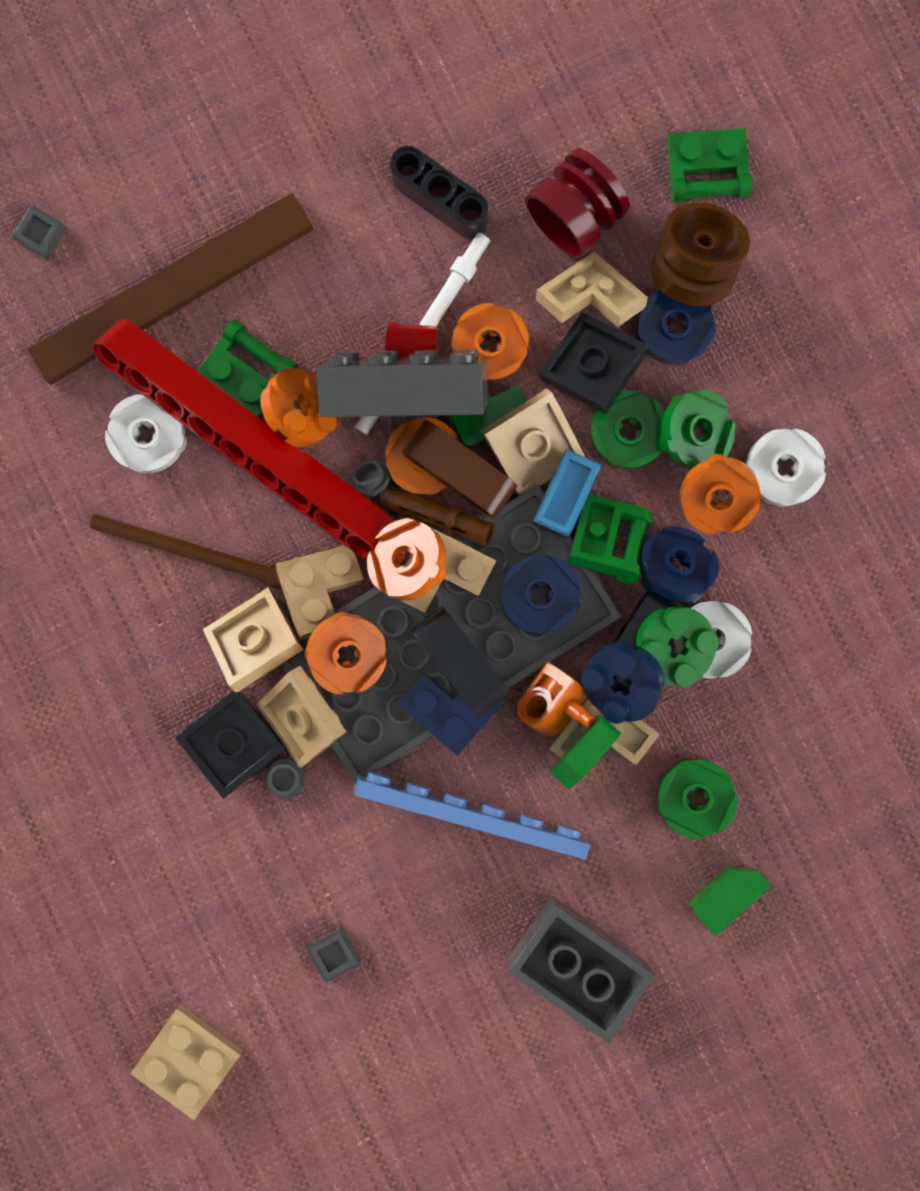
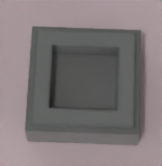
[11,205,68,261]
[307,926,361,983]

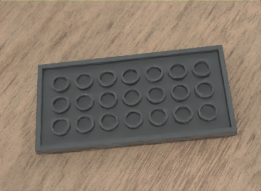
[281,485,622,784]

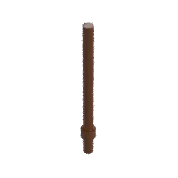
[90,514,282,590]

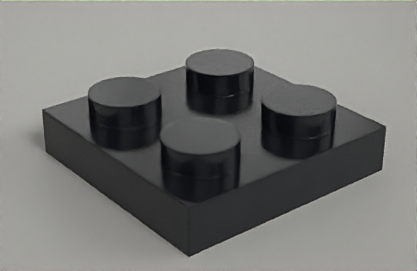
[539,312,648,414]
[174,690,286,799]

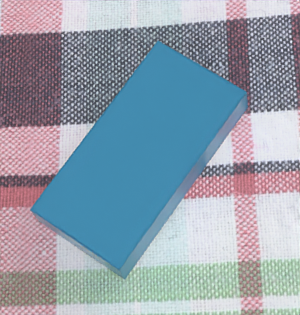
[533,449,601,538]

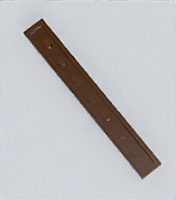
[27,193,314,385]

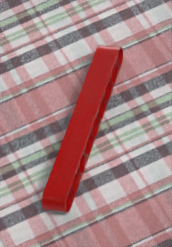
[92,319,394,559]

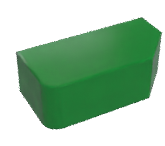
[450,385,526,449]
[549,714,621,789]
[689,866,771,936]

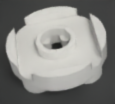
[105,394,187,474]
[745,428,826,508]
[671,601,752,679]

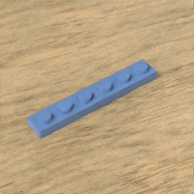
[354,771,590,860]

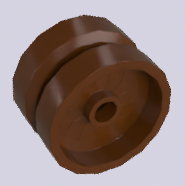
[650,203,751,306]

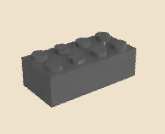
[316,349,489,417]

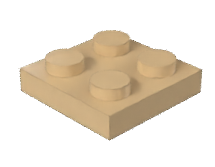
[480,389,585,497]
[203,587,304,693]
[256,666,346,768]
[130,1004,243,1120]

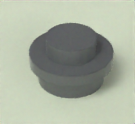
[352,460,391,498]
[265,758,305,798]

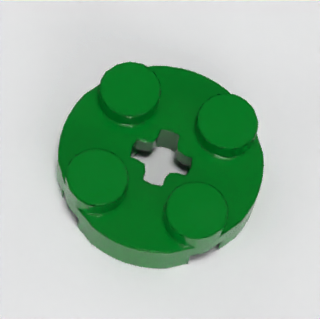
[590,390,665,470]
[659,390,735,469]
[636,606,719,687]
[656,758,738,839]

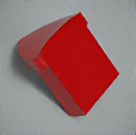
[385,322,437,358]

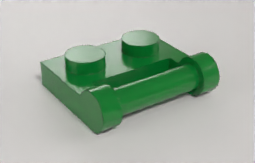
[666,128,752,203]
[197,319,298,419]
[568,494,652,584]

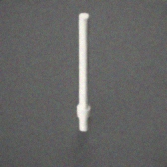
[354,233,490,435]

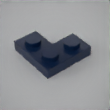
[398,674,510,756]

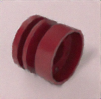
[525,148,630,259]

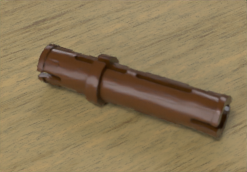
[379,484,495,547]

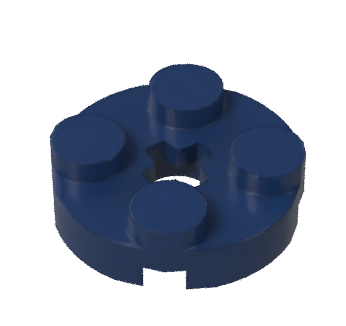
[636,289,716,366]
[638,526,719,603]
[500,555,580,634]
[581,642,665,724]

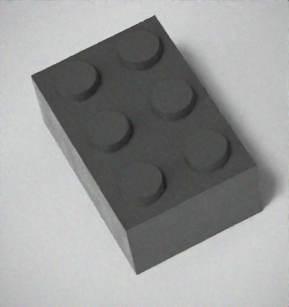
[507,895,655,1043]

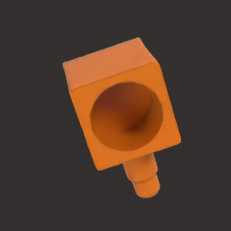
[517,662,595,737]

